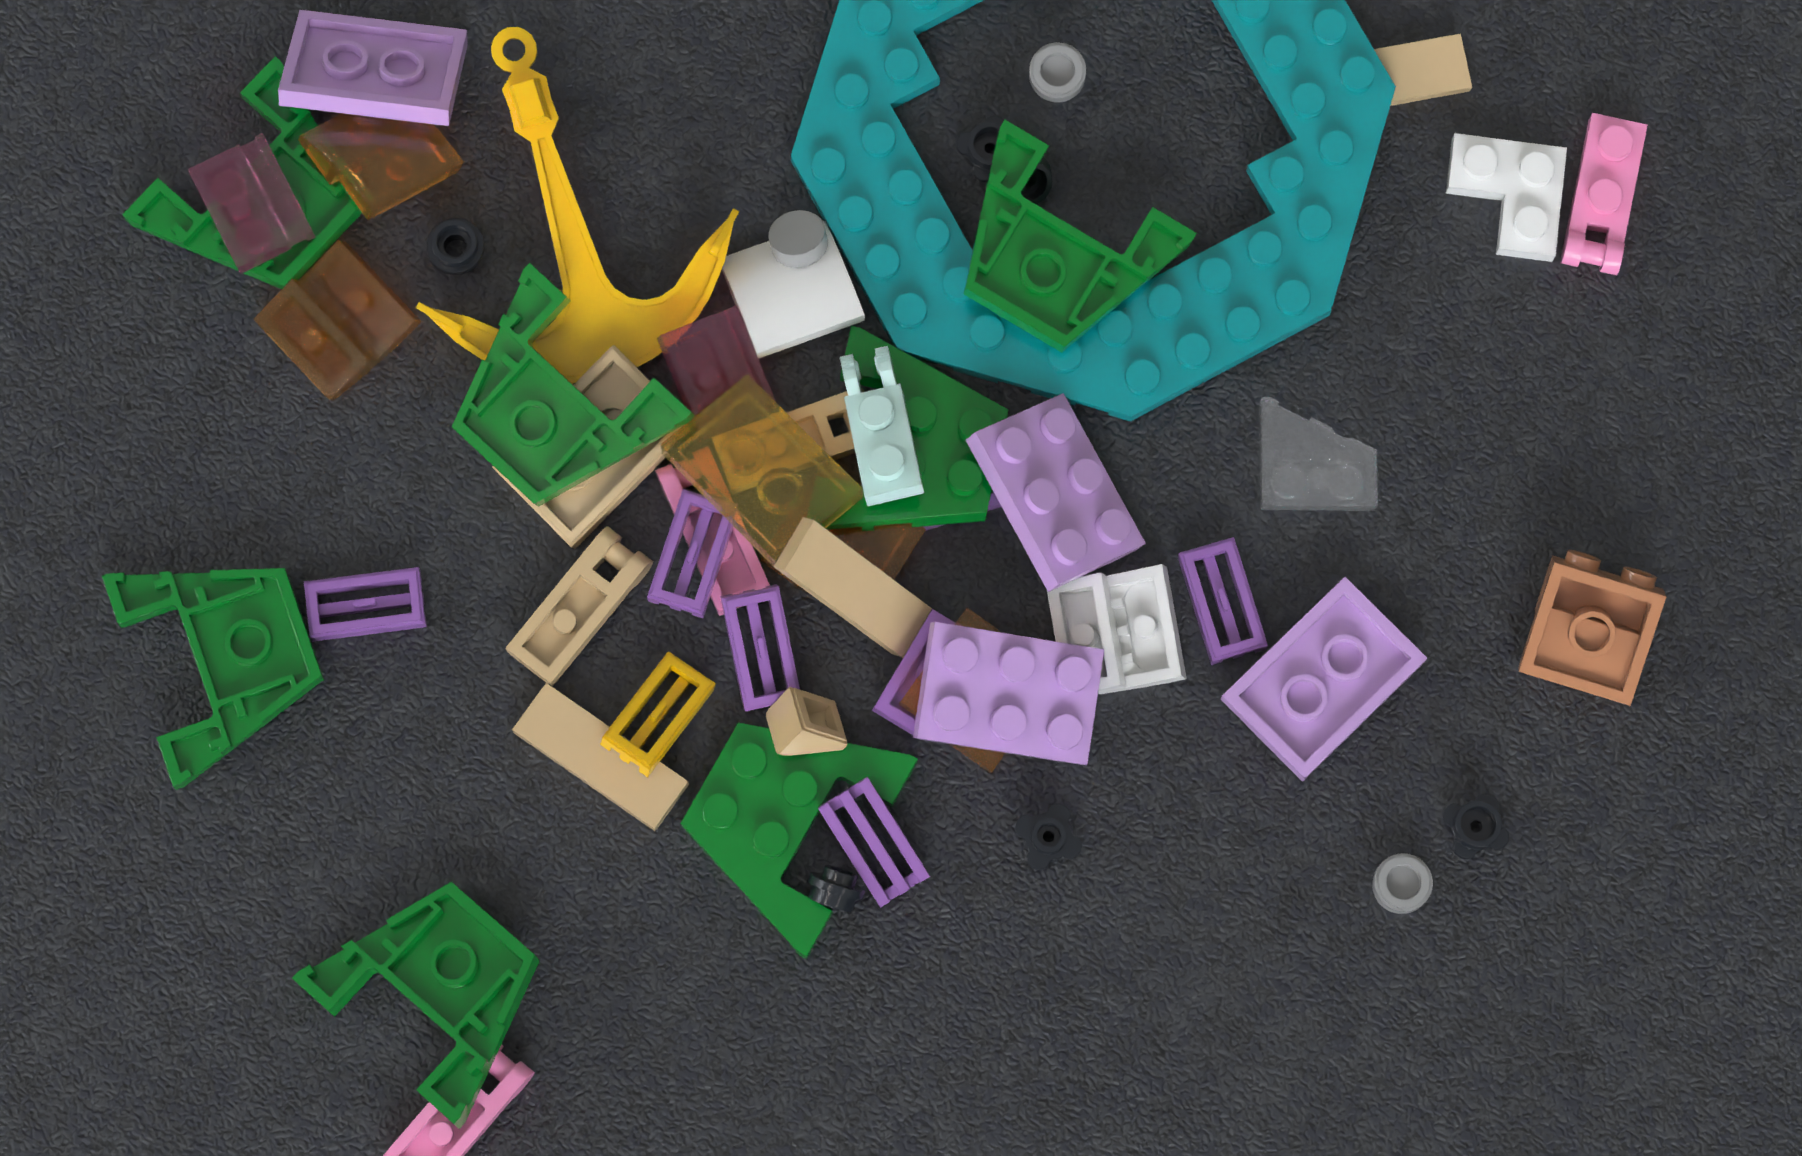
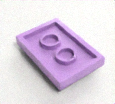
[278,10,467,126]
[966,393,1146,592]
[1221,577,1427,782]
[913,622,1104,765]

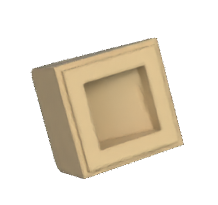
[766,687,848,756]

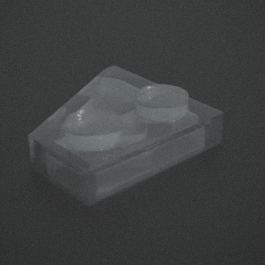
[1259,397,1378,511]

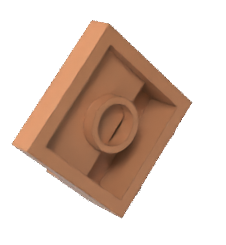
[1518,550,1667,706]

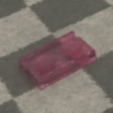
[188,133,315,274]
[657,306,780,444]

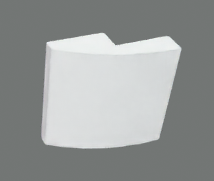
[722,221,865,359]
[1047,564,1187,694]

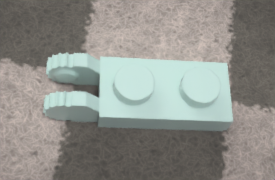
[840,346,924,506]

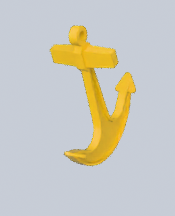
[416,27,739,384]

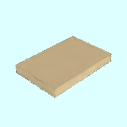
[492,345,696,549]

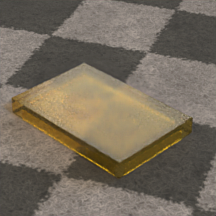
[660,374,863,569]

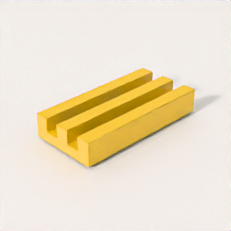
[600,651,716,777]

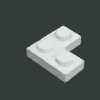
[1446,133,1567,262]

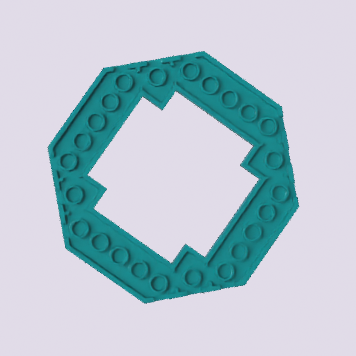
[791,0,1396,422]

